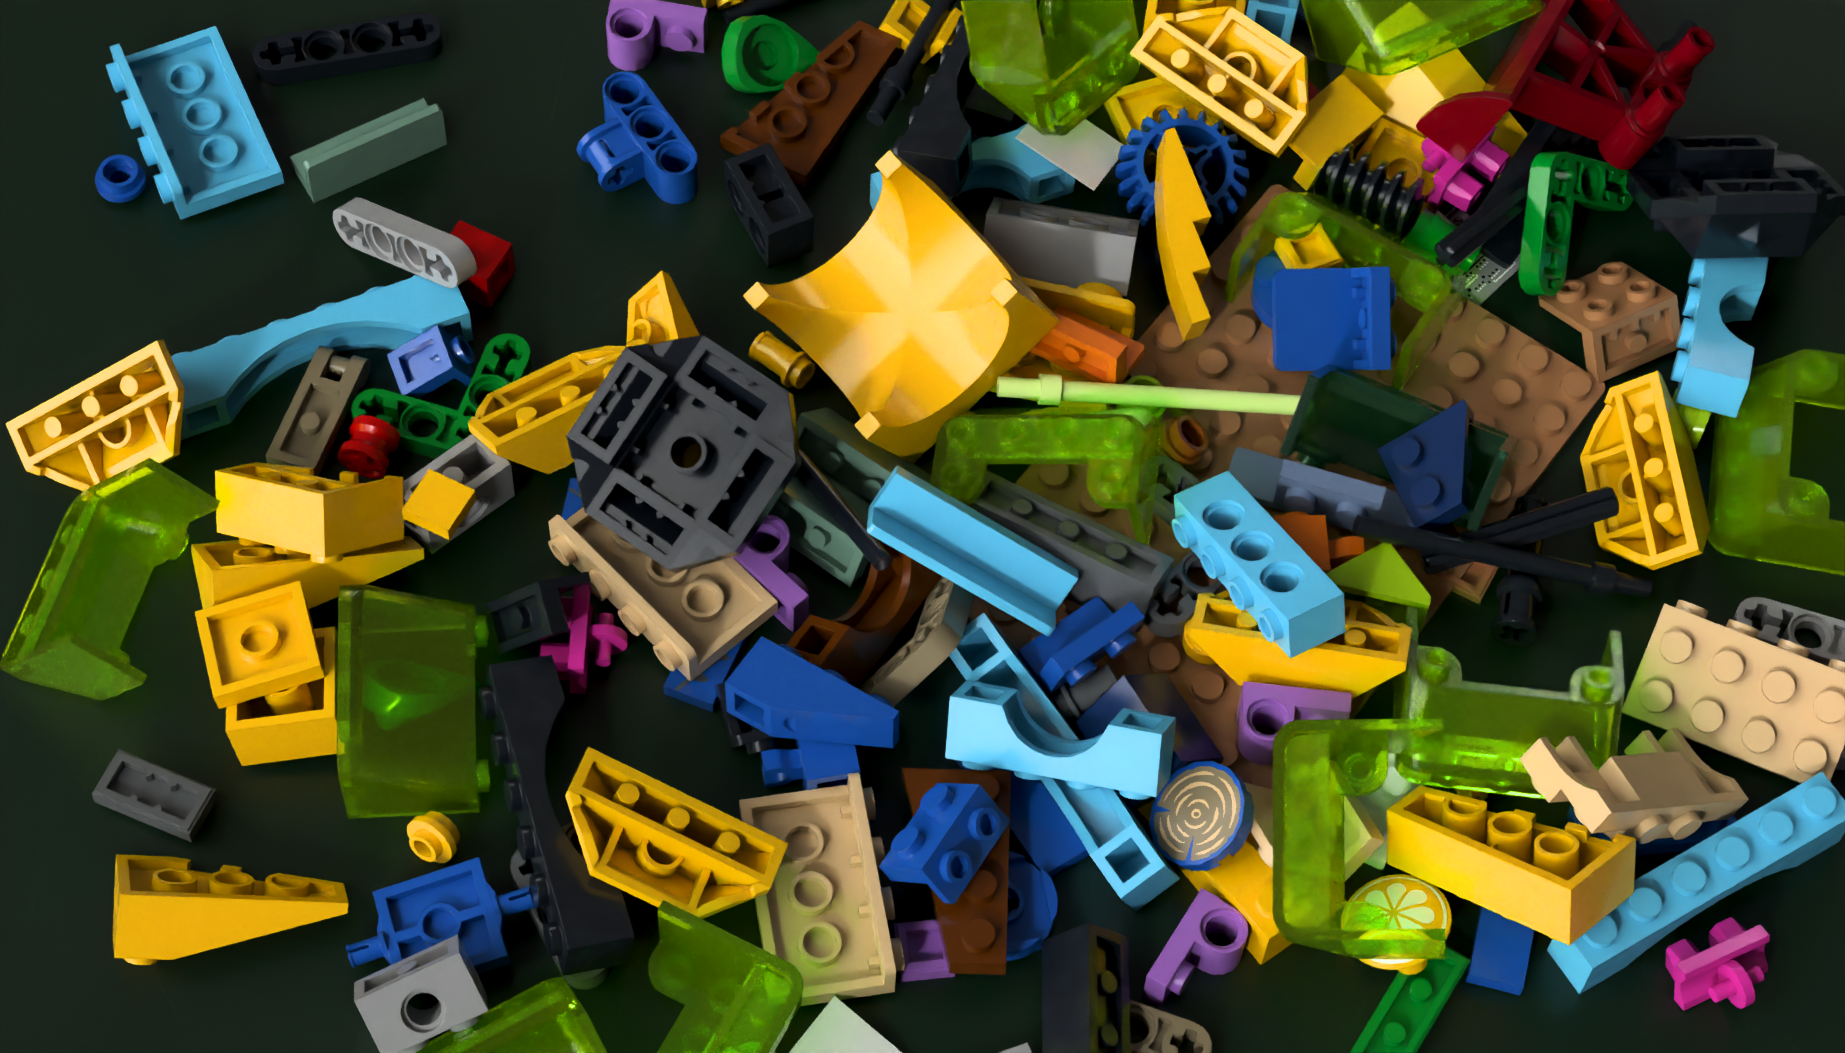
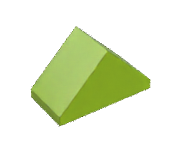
[1326,542,1431,630]

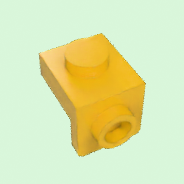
[879,0,964,65]

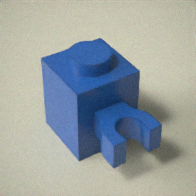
[761,739,861,791]

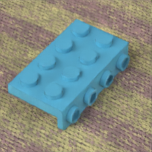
[106,26,284,219]

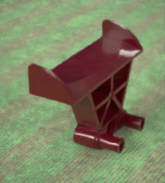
[1416,0,1715,170]

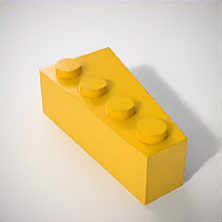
[1387,785,1636,946]

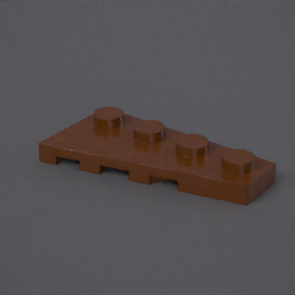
[720,20,901,188]
[902,768,1011,975]

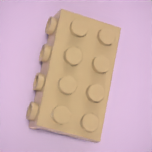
[548,507,778,682]
[1621,600,1845,784]
[739,772,905,1010]

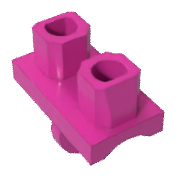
[1422,126,1510,212]
[540,584,628,694]
[1665,917,1770,1011]

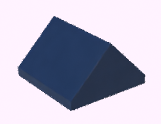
[1075,673,1224,812]

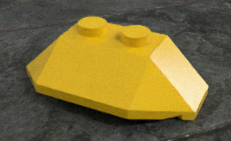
[1129,6,1309,157]
[468,338,648,475]
[5,340,185,496]
[1580,370,1710,570]
[1190,590,1412,699]
[565,747,788,923]

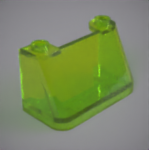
[337,584,490,819]

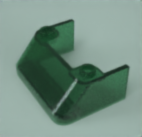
[1279,364,1519,532]

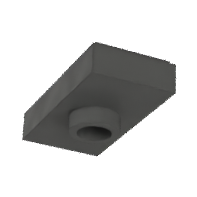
[92,749,218,843]

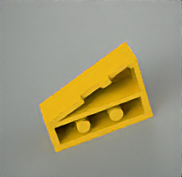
[215,462,404,563]

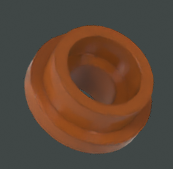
[1160,415,1209,466]

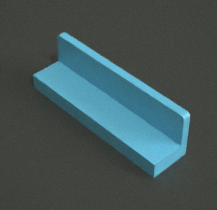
[866,465,1079,636]

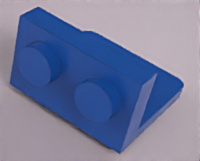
[1272,266,1397,371]

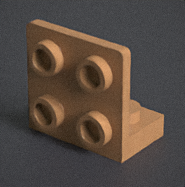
[1538,262,1681,384]

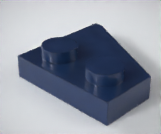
[1377,399,1474,531]

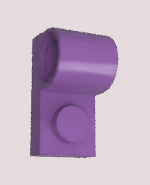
[606,0,708,71]
[733,514,809,633]
[1236,681,1352,765]
[1142,888,1248,1008]

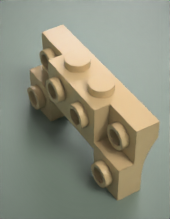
[1519,727,1749,844]

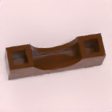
[787,541,942,688]

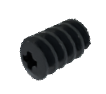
[1313,143,1424,239]

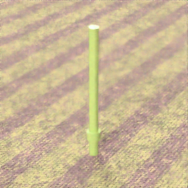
[996,374,1305,416]

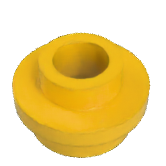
[407,811,460,863]

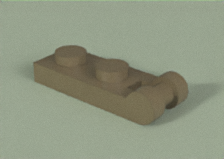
[266,345,371,476]

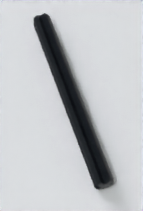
[1434,133,1599,268]

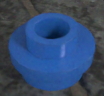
[95,154,146,203]

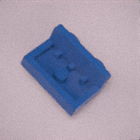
[1017,597,1145,696]
[879,783,1009,904]

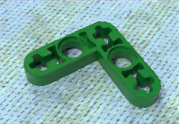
[1519,152,1633,296]
[351,333,532,459]

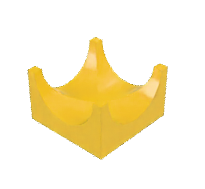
[743,150,1060,464]

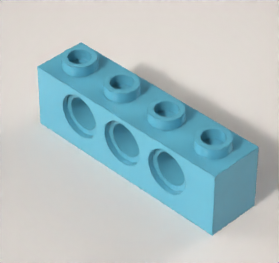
[1171,471,1346,658]

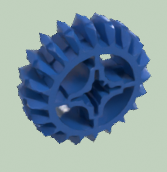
[1115,107,1249,238]

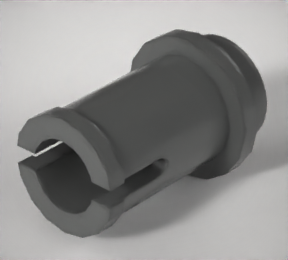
[1052,663,1118,723]

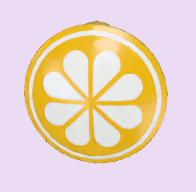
[1341,874,1452,975]

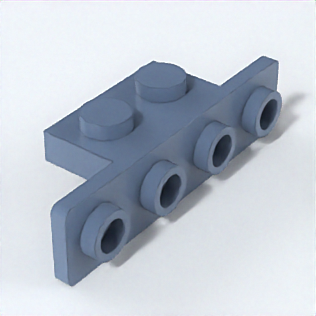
[1228,447,1415,531]

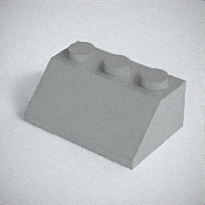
[983,197,1140,296]

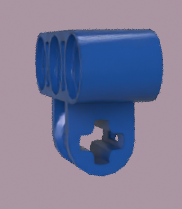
[576,71,698,204]

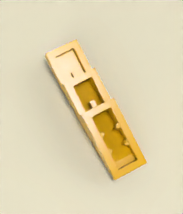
[1154,127,1211,342]

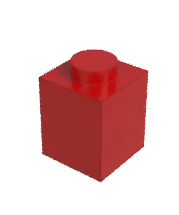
[450,220,515,309]

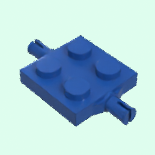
[346,857,536,995]

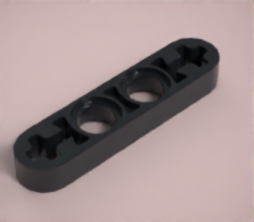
[253,13,443,85]

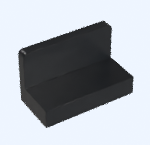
[482,572,591,656]

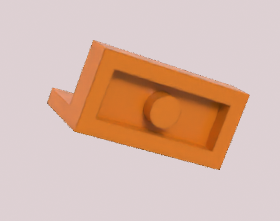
[1029,306,1145,384]

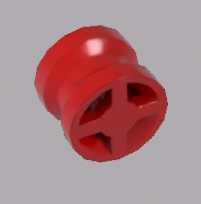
[337,415,401,479]

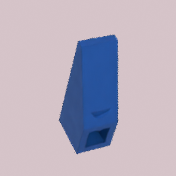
[725,636,899,748]

